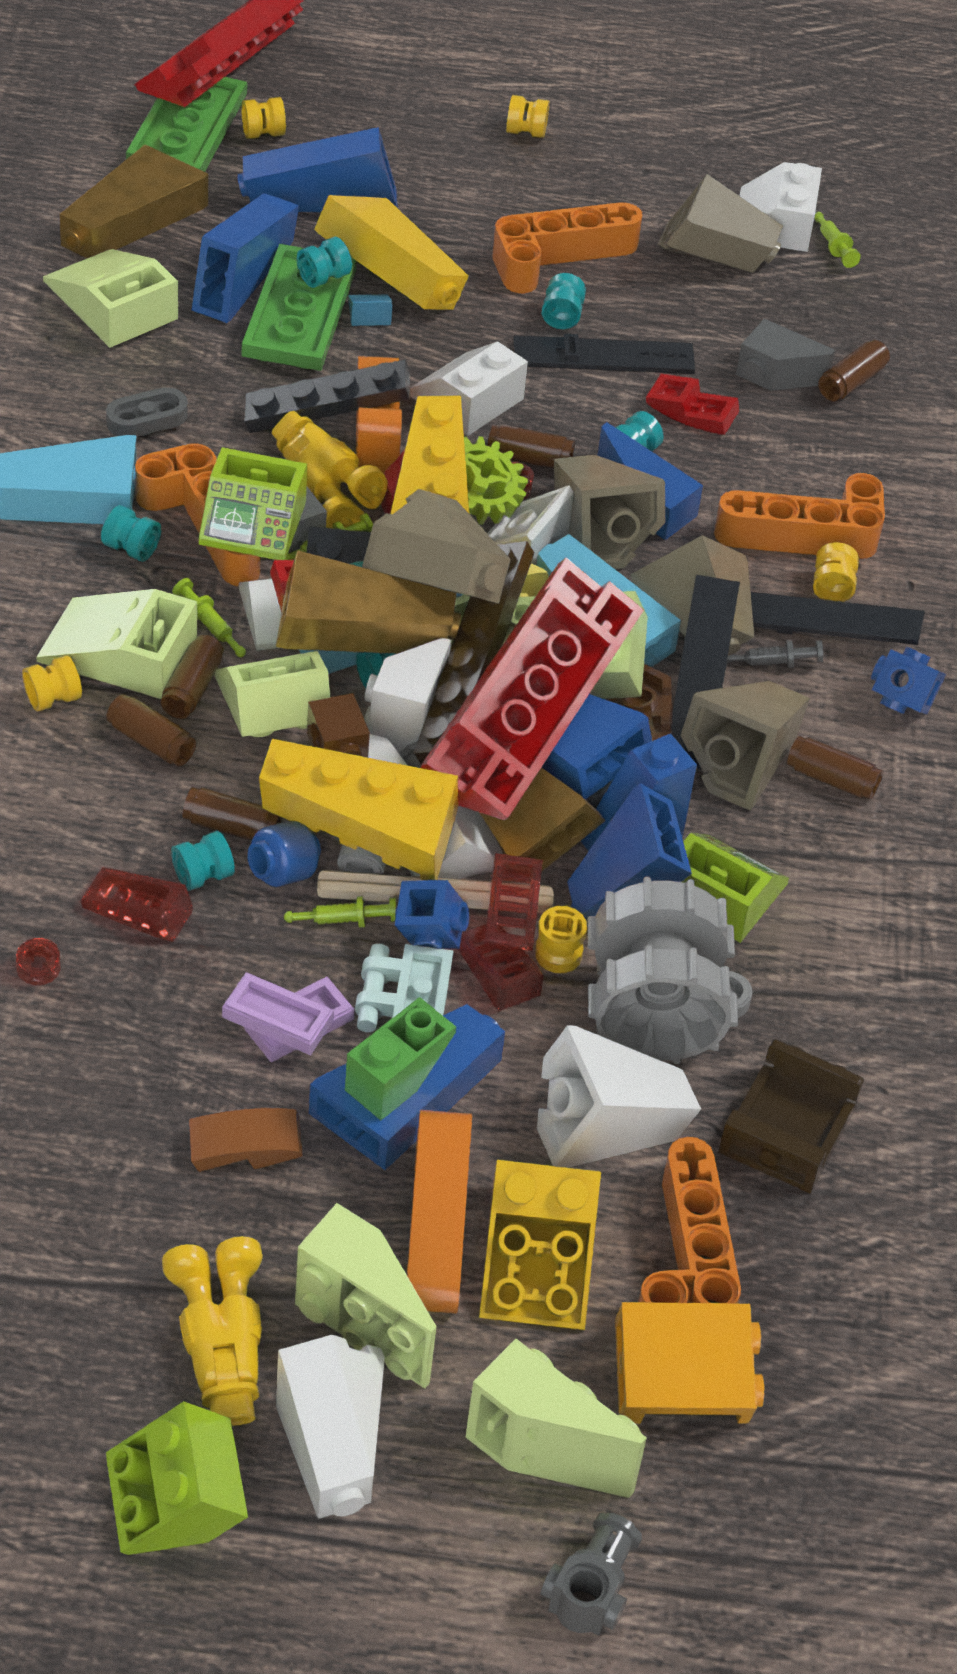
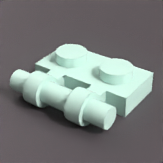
[355,944,453,1032]

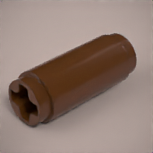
[818,340,890,401]
[487,424,575,469]
[161,635,224,719]
[106,694,196,766]
[787,736,883,800]
[182,787,282,841]

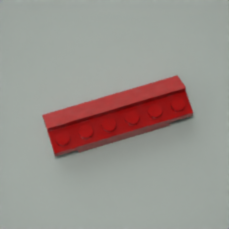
[134,0,304,107]
[420,558,644,820]

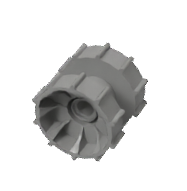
[588,877,738,1064]

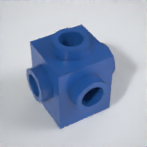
[871,646,946,714]
[395,880,469,949]

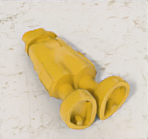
[272,411,388,529]
[162,1236,263,1426]

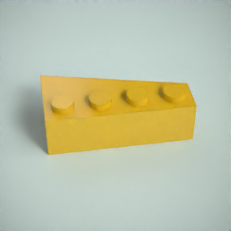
[391,396,469,514]
[259,739,459,880]

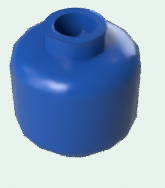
[247,821,321,887]

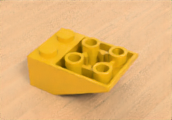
[479,1160,601,1330]

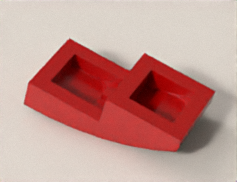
[646,373,739,435]

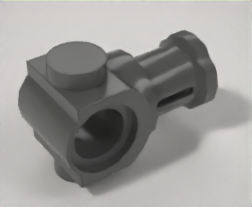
[540,1513,642,1636]

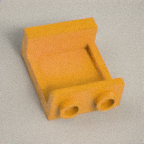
[615,1302,764,1424]

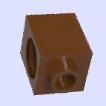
[307,693,370,758]

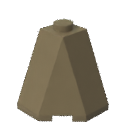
[657,174,783,273]
[554,455,665,569]
[362,489,511,603]
[631,535,754,656]
[681,681,810,811]

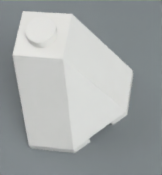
[537,1025,701,1168]
[276,1335,385,1519]

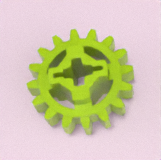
[464,436,528,525]

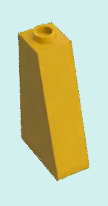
[314,195,469,310]

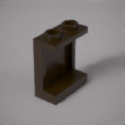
[718,1039,864,1194]

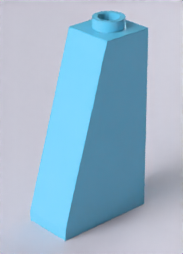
[0,435,137,524]
[536,534,681,667]

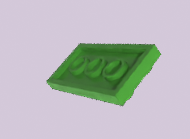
[126,77,247,172]
[242,244,357,371]

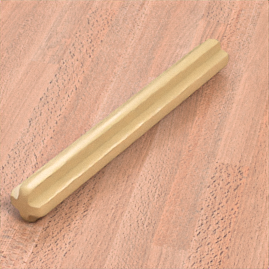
[317,870,554,914]

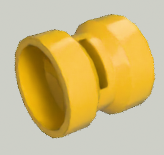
[506,95,550,139]
[241,97,286,139]
[813,542,859,602]
[22,655,82,712]
[535,906,587,973]

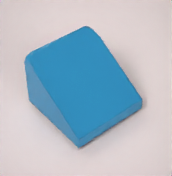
[348,294,393,326]

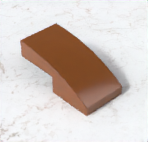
[189,1108,303,1172]

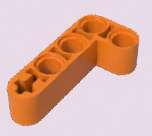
[492,203,642,294]
[356,356,402,473]
[135,443,261,586]
[714,473,885,559]
[407,1110,472,1314]
[638,1137,741,1304]

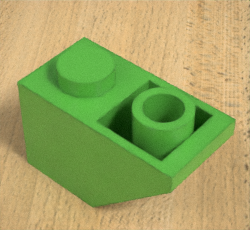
[345,997,456,1120]

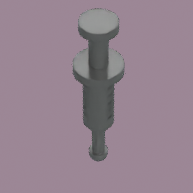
[726,639,823,668]

